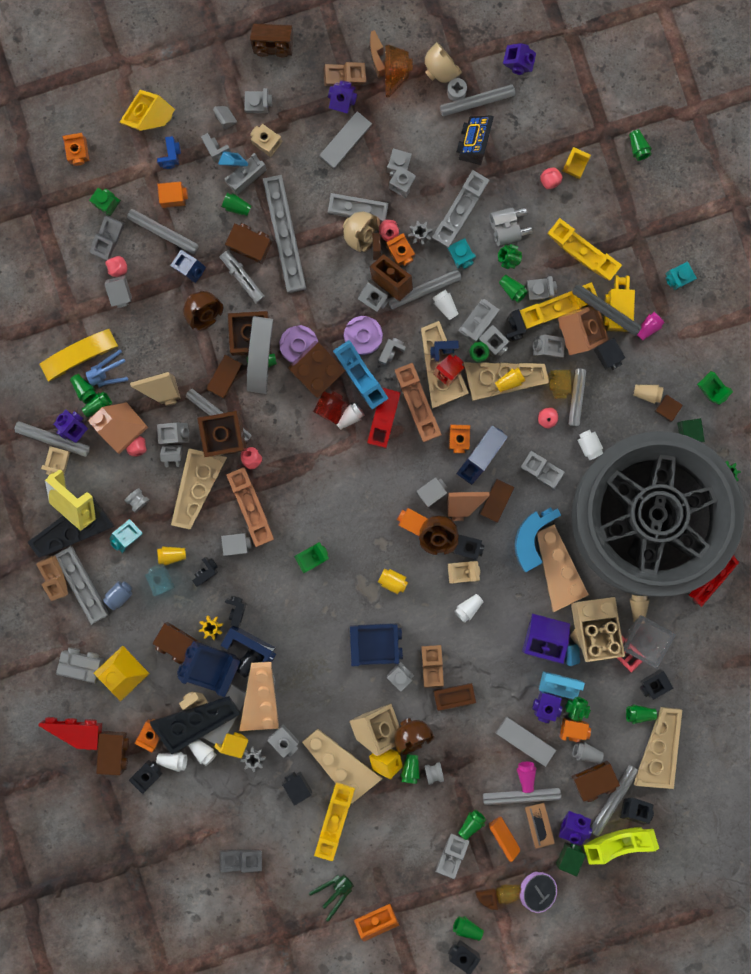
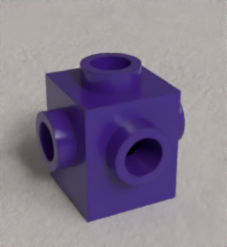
[503,43,536,75]
[328,80,357,113]
[53,409,88,443]
[532,691,562,723]
[559,811,592,846]

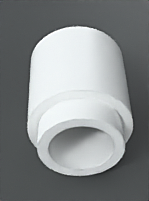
[577,430,603,460]

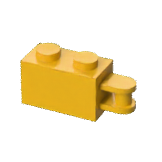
[604,275,635,332]

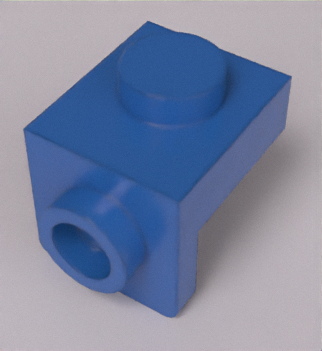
[157,136,181,169]

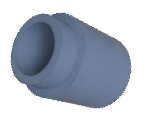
[103,581,133,610]

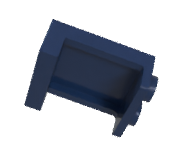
[350,623,403,666]
[220,626,276,663]
[177,641,240,697]

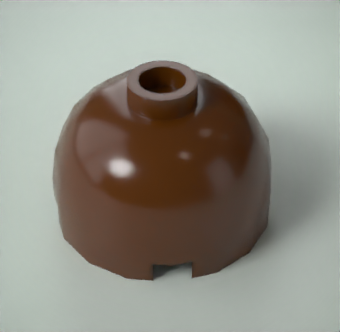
[183,291,224,330]
[419,516,459,555]
[394,718,435,755]

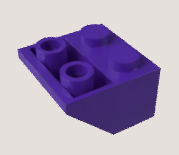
[522,613,570,664]

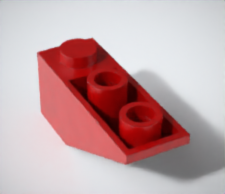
[367,388,401,449]
[39,717,102,750]

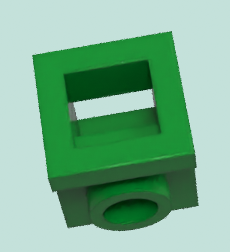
[89,188,121,216]

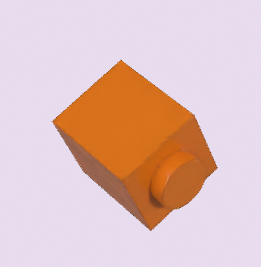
[158,182,188,208]
[397,508,428,536]

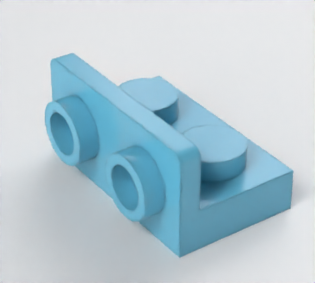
[539,671,585,699]

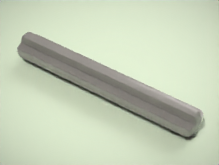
[440,85,515,116]
[127,209,198,254]
[388,270,461,309]
[186,389,252,443]
[14,421,90,457]
[590,765,638,836]
[483,788,561,805]

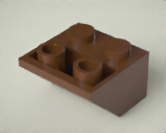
[250,24,293,58]

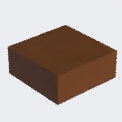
[654,394,683,422]

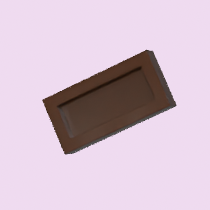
[206,355,243,399]
[480,479,515,523]
[433,683,476,711]

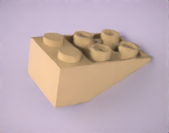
[571,597,625,662]

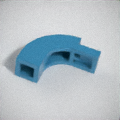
[333,340,389,409]
[515,507,561,572]

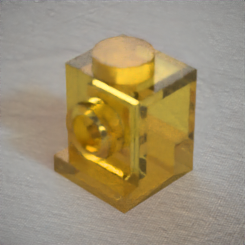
[548,370,571,399]

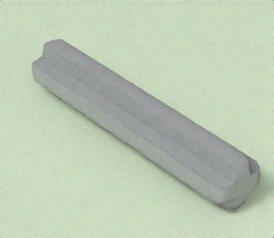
[568,368,586,426]

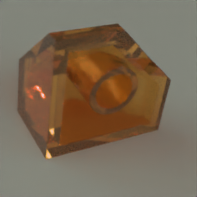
[385,45,413,97]

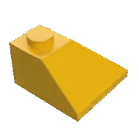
[120,90,175,131]
[93,646,150,701]

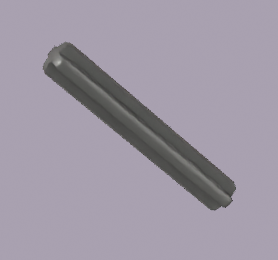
[572,284,642,336]

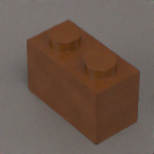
[225,223,272,264]
[370,254,413,302]
[152,622,201,664]
[96,731,129,775]
[571,761,620,802]

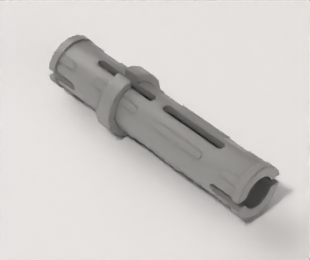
[220,250,265,304]

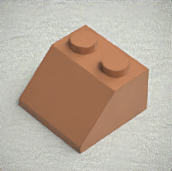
[558,305,609,355]

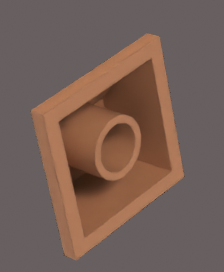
[88,402,148,454]
[447,492,489,521]

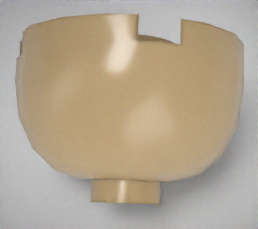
[425,42,462,83]
[343,211,380,252]

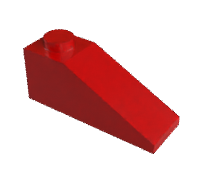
[433,354,465,387]

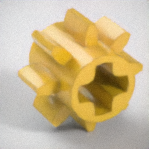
[199,615,224,640]

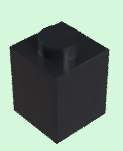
[594,338,626,370]
[282,771,312,806]

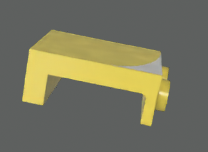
[45,470,96,531]

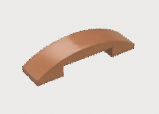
[394,363,442,443]
[226,467,274,547]

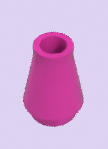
[637,312,665,341]
[517,761,536,793]

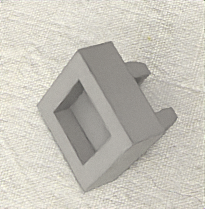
[160,445,183,467]

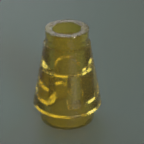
[496,885,522,905]

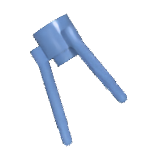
[86,350,128,387]

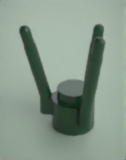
[309,874,354,922]

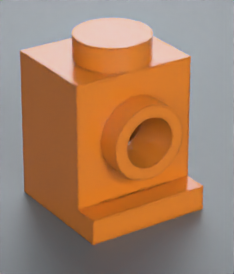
[62,133,90,166]
[386,233,415,266]
[449,425,470,454]
[559,717,591,742]
[134,719,160,752]

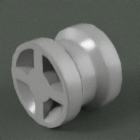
[447,78,467,101]
[124,488,150,513]
[425,762,444,785]

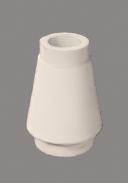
[433,289,459,320]
[334,403,365,430]
[454,594,484,622]
[187,739,217,766]
[156,752,187,772]

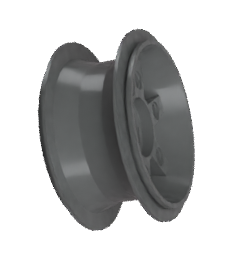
[571,431,744,597]

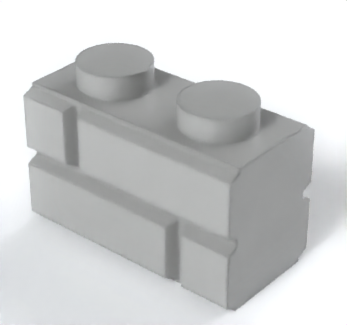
[56,647,104,684]

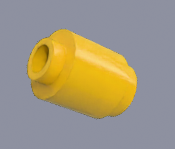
[378,568,408,594]

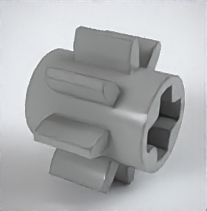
[408,221,432,246]
[241,746,266,772]

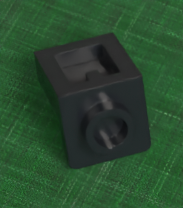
[506,309,527,342]
[192,557,218,587]
[225,596,247,627]

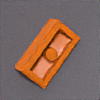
[489,817,520,862]
[354,904,399,941]

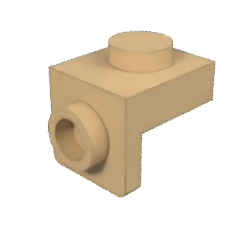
[41,447,70,475]
[448,561,480,583]
[179,692,208,710]

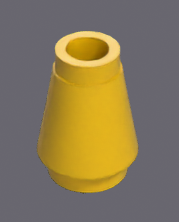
[495,368,526,393]
[157,546,186,566]

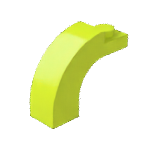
[583,827,659,865]

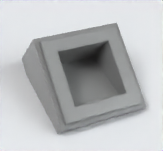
[213,106,237,130]

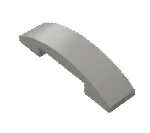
[432,170,489,248]
[247,316,273,394]

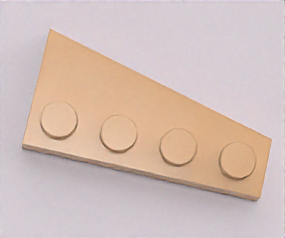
[536,524,589,612]
[239,662,279,731]

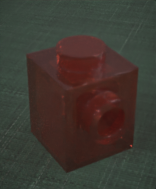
[313,391,348,425]

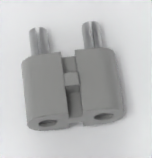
[489,207,532,246]

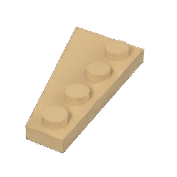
[421,321,469,409]
[463,362,549,401]
[171,448,227,529]
[634,707,682,789]
[302,729,383,803]

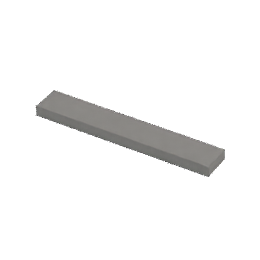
[263,175,307,293]

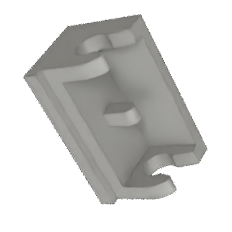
[224,153,267,195]
[458,299,500,343]

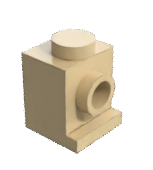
[250,124,282,157]

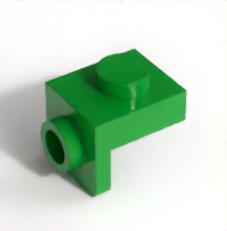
[697,371,733,405]
[294,542,329,574]

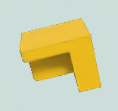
[562,147,591,179]
[214,732,249,758]
[369,749,403,779]

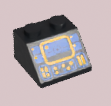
[456,115,494,165]

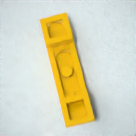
[547,218,622,281]
[519,282,598,329]
[39,329,118,382]
[314,782,355,862]

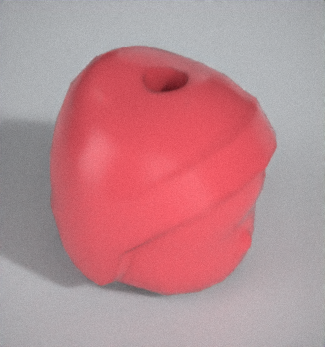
[540,167,563,189]
[379,220,399,242]
[105,256,127,277]
[538,408,558,429]
[126,436,147,457]
[240,447,262,469]

